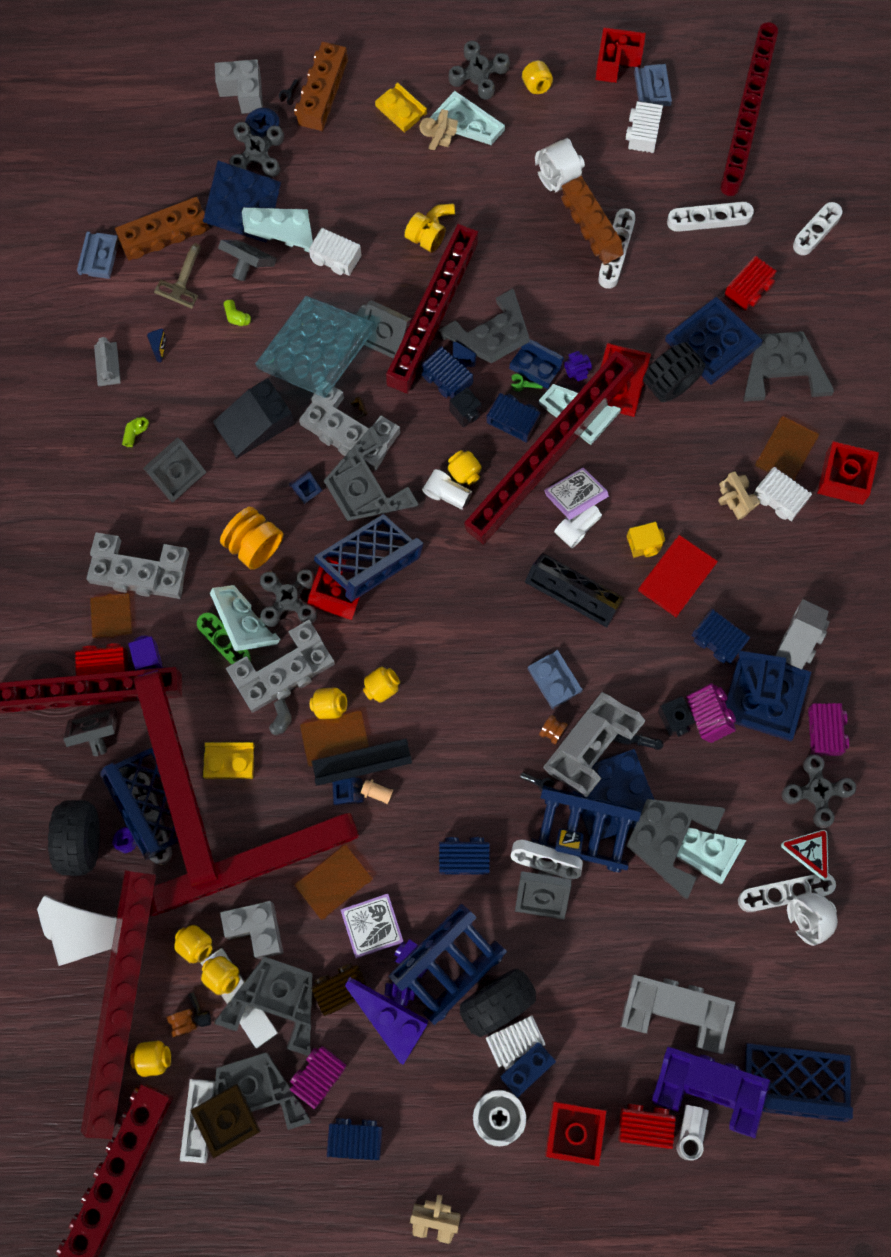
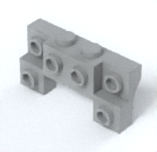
[299,381,400,471]
[86,532,189,599]
[226,620,335,713]
[543,692,646,797]
[620,975,735,1054]

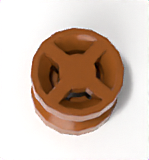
[539,714,568,745]
[167,1009,197,1038]

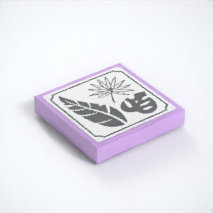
[544,468,609,520]
[341,894,404,959]

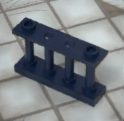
[530,786,641,872]
[388,903,507,1025]

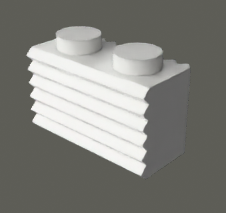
[625,101,663,153]
[309,228,362,276]
[754,467,812,521]
[486,1016,546,1070]

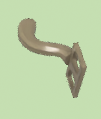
[154,243,201,309]

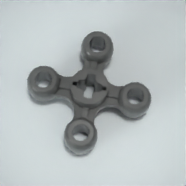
[448,40,510,100]
[229,122,284,178]
[260,569,317,627]
[781,754,856,828]

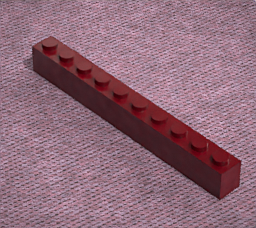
[464,351,634,545]
[81,870,156,1139]

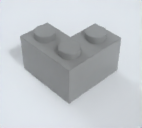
[215,59,263,114]
[775,599,830,670]
[220,901,283,959]

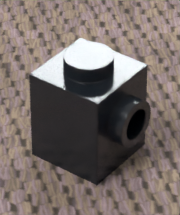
[449,387,482,428]
[658,696,695,737]

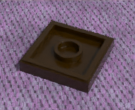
[190,1084,261,1159]

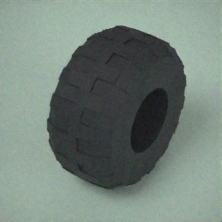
[48,800,100,876]
[459,968,536,1037]

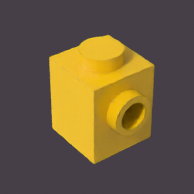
[627,522,665,558]

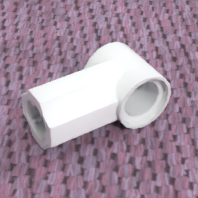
[422,469,472,510]
[554,505,602,548]
[677,1105,709,1160]

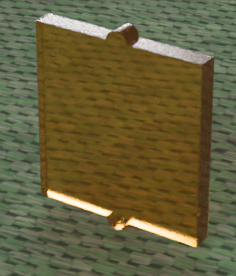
[90,593,132,638]

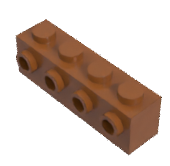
[294,42,348,131]
[561,176,624,265]
[115,197,210,261]

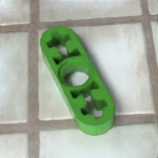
[197,613,251,665]

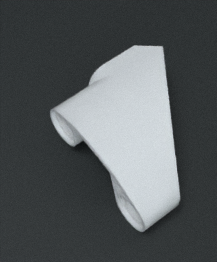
[37,895,117,966]

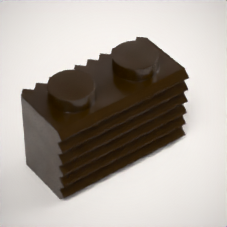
[311,963,368,1017]

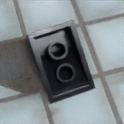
[213,378,295,459]

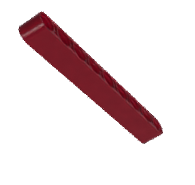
[720,22,778,196]
[134,670,218,888]
[150,813,359,916]

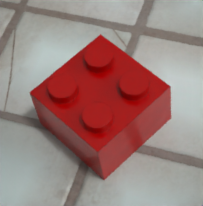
[817,441,879,505]
[545,1101,606,1166]

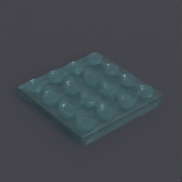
[255,296,376,398]

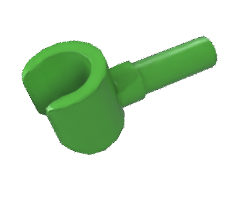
[511,374,543,392]

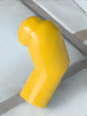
[426,203,455,223]

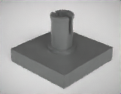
[218,240,277,281]
[358,300,411,359]
[143,437,206,503]
[63,707,118,756]
[515,870,572,919]

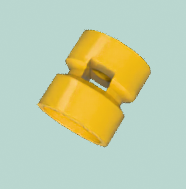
[405,212,446,253]

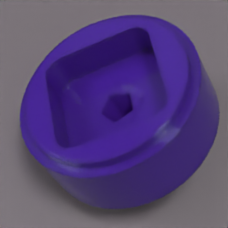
[113,827,137,853]

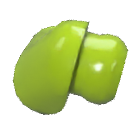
[223,300,251,326]
[122,417,149,447]

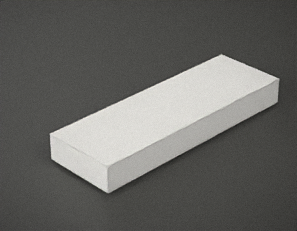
[180,1079,215,1163]

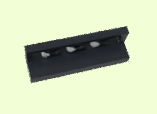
[525,553,625,628]
[311,738,412,786]

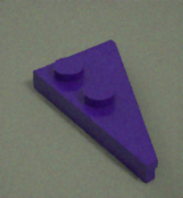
[345,977,428,1065]

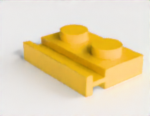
[375,83,427,133]
[203,742,255,779]

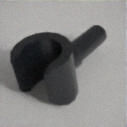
[279,79,299,105]
[520,772,555,792]
[188,992,211,1027]

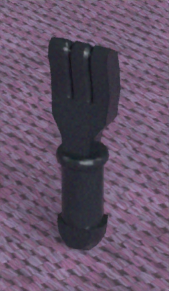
[613,734,664,750]

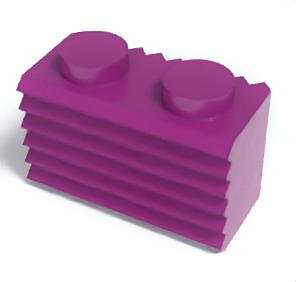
[686,683,736,743]
[808,703,849,756]
[290,1046,348,1109]

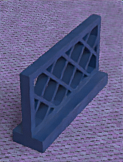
[314,514,424,602]
[100,748,179,860]
[745,1043,853,1122]

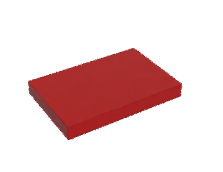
[600,343,651,417]
[638,535,718,618]

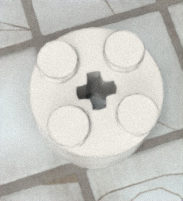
[535,138,585,192]
[473,1090,526,1146]

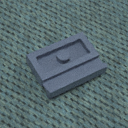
[634,64,672,106]
[77,232,120,279]
[528,650,582,709]

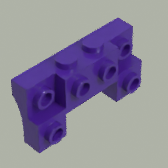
[652,1047,770,1139]

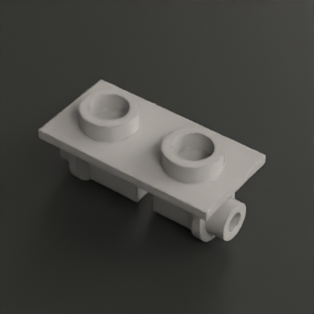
[94,337,121,387]

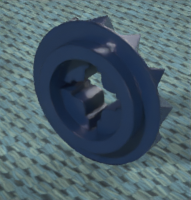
[245,108,280,138]

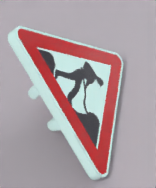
[781,830,828,880]

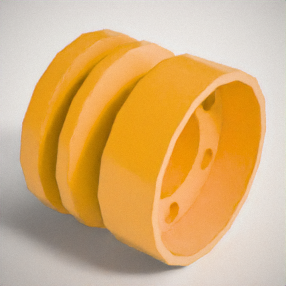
[220,506,283,570]

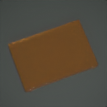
[755,416,819,481]
[300,711,369,767]
[295,845,373,920]

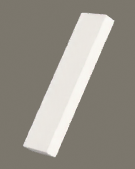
[201,948,278,1048]

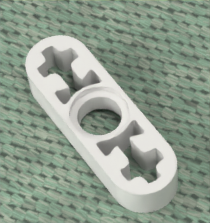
[793,202,842,255]
[511,840,583,879]

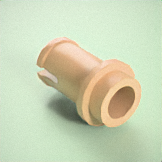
[361,779,393,804]

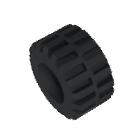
[643,342,706,402]

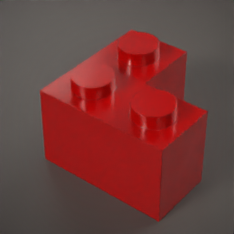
[595,27,646,83]
[307,557,359,620]

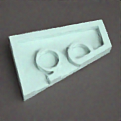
[430,91,505,145]
[242,208,313,252]
[539,384,621,445]
[210,585,280,651]
[676,828,746,884]

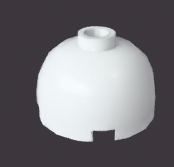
[787,893,838,946]

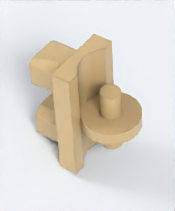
[419,109,458,151]
[718,472,760,520]
[410,1194,461,1244]

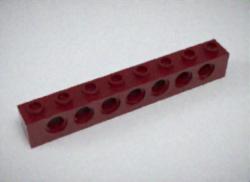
[386,224,478,394]
[0,667,183,714]
[56,1084,174,1257]

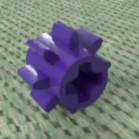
[564,351,592,381]
[384,981,415,1006]

